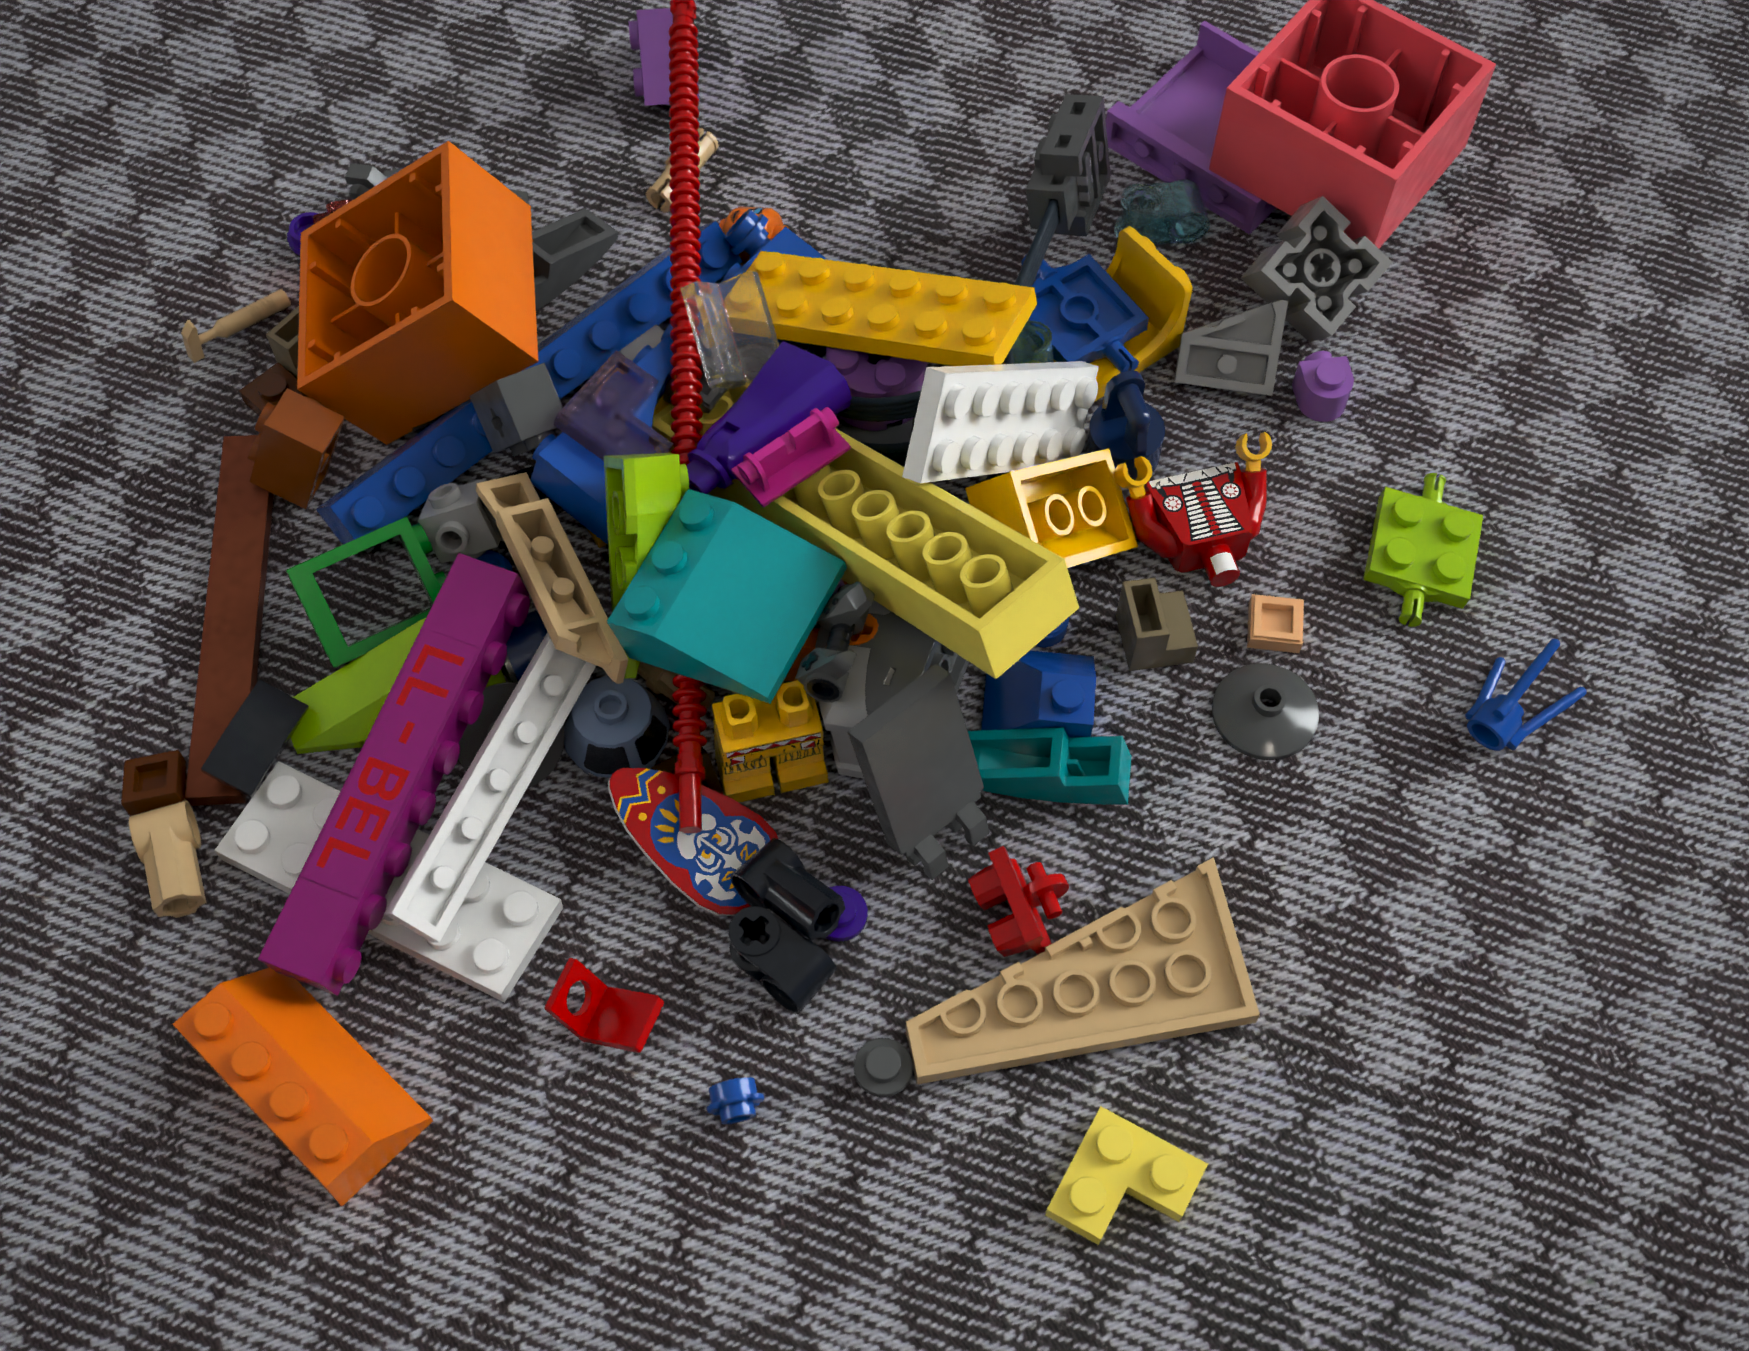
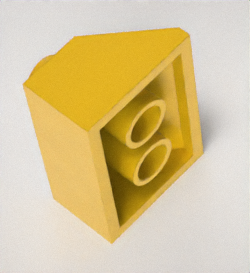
[965,448,1138,568]

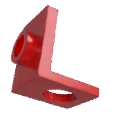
[544,958,664,1053]

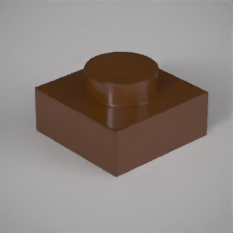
[239,363,308,416]
[121,749,187,816]

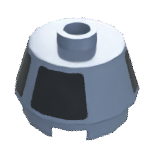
[563,676,670,778]

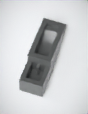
[532,208,619,311]

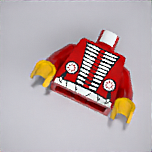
[1114,432,1272,587]

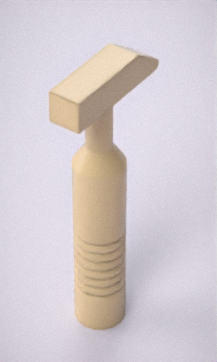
[181,289,291,363]

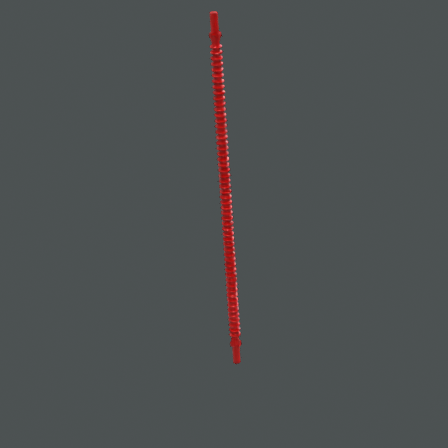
[668,0,707,834]

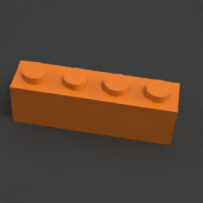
[173,967,433,1206]

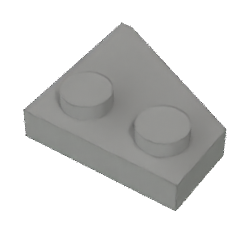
[1174,300,1288,396]

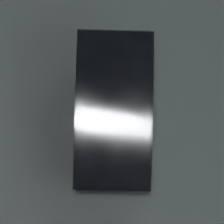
[201,680,309,798]

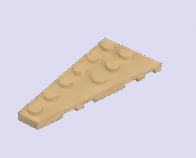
[905,857,1260,1085]

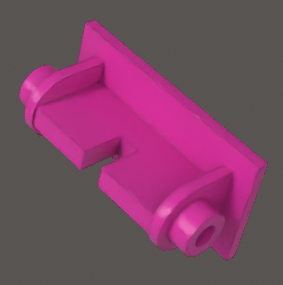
[731,407,851,508]

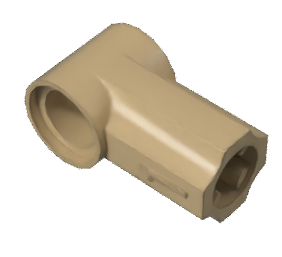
[129,800,206,918]

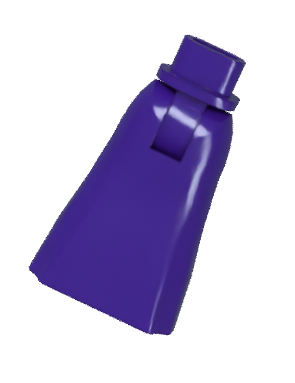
[686,341,852,494]

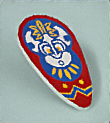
[608,768,778,916]

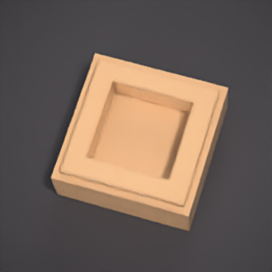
[1247,594,1304,653]

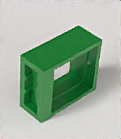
[285,517,446,668]

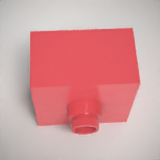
[1209,0,1496,249]

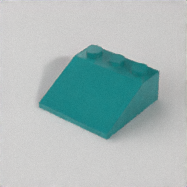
[607,489,847,704]

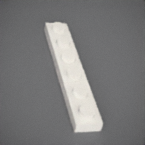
[384,632,596,943]

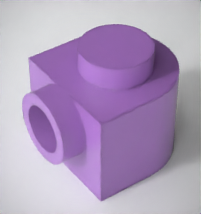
[1292,351,1354,422]

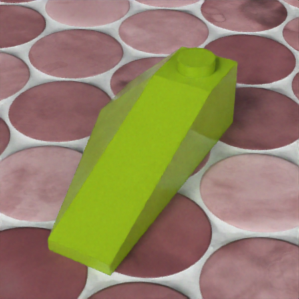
[604,453,689,679]

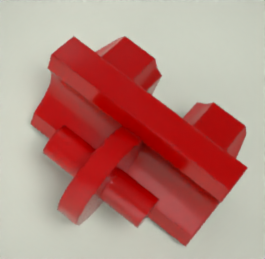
[968,846,1069,957]

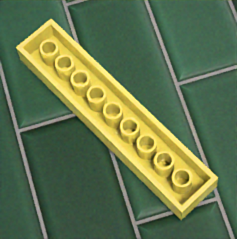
[652,364,1079,679]

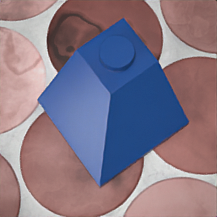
[981,650,1096,738]

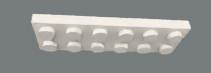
[902,361,1099,483]
[214,761,563,1003]

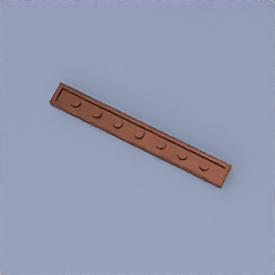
[185,435,274,806]

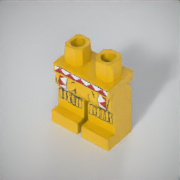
[712,680,829,802]

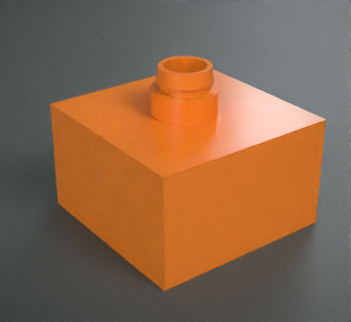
[297,141,538,445]

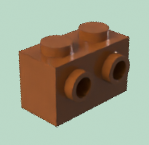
[248,388,345,509]

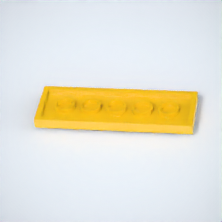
[716,251,1037,366]

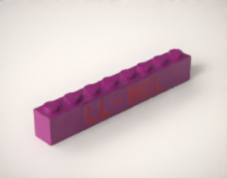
[258,553,530,996]

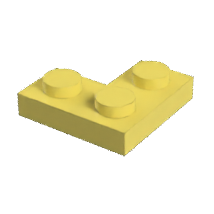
[1045,1106,1208,1245]

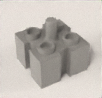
[1241,196,1392,342]

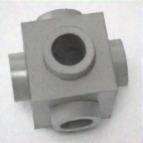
[418,478,502,564]

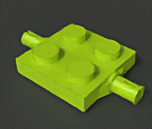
[1363,473,1483,627]

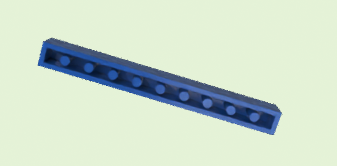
[316,221,743,544]

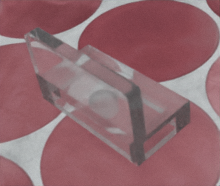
[680,271,779,389]

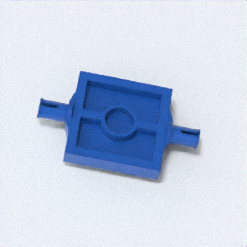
[1021,254,1149,373]

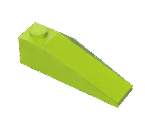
[291,618,506,754]

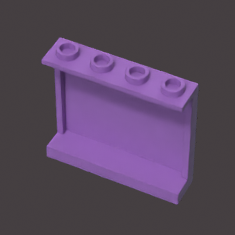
[1106,21,1276,235]

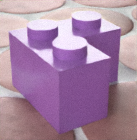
[629,8,700,106]

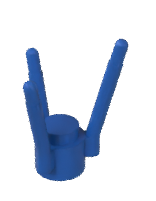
[1465,639,1587,751]

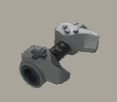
[795,581,875,702]

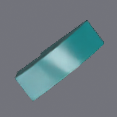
[968,727,1132,805]

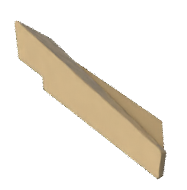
[476,472,628,684]

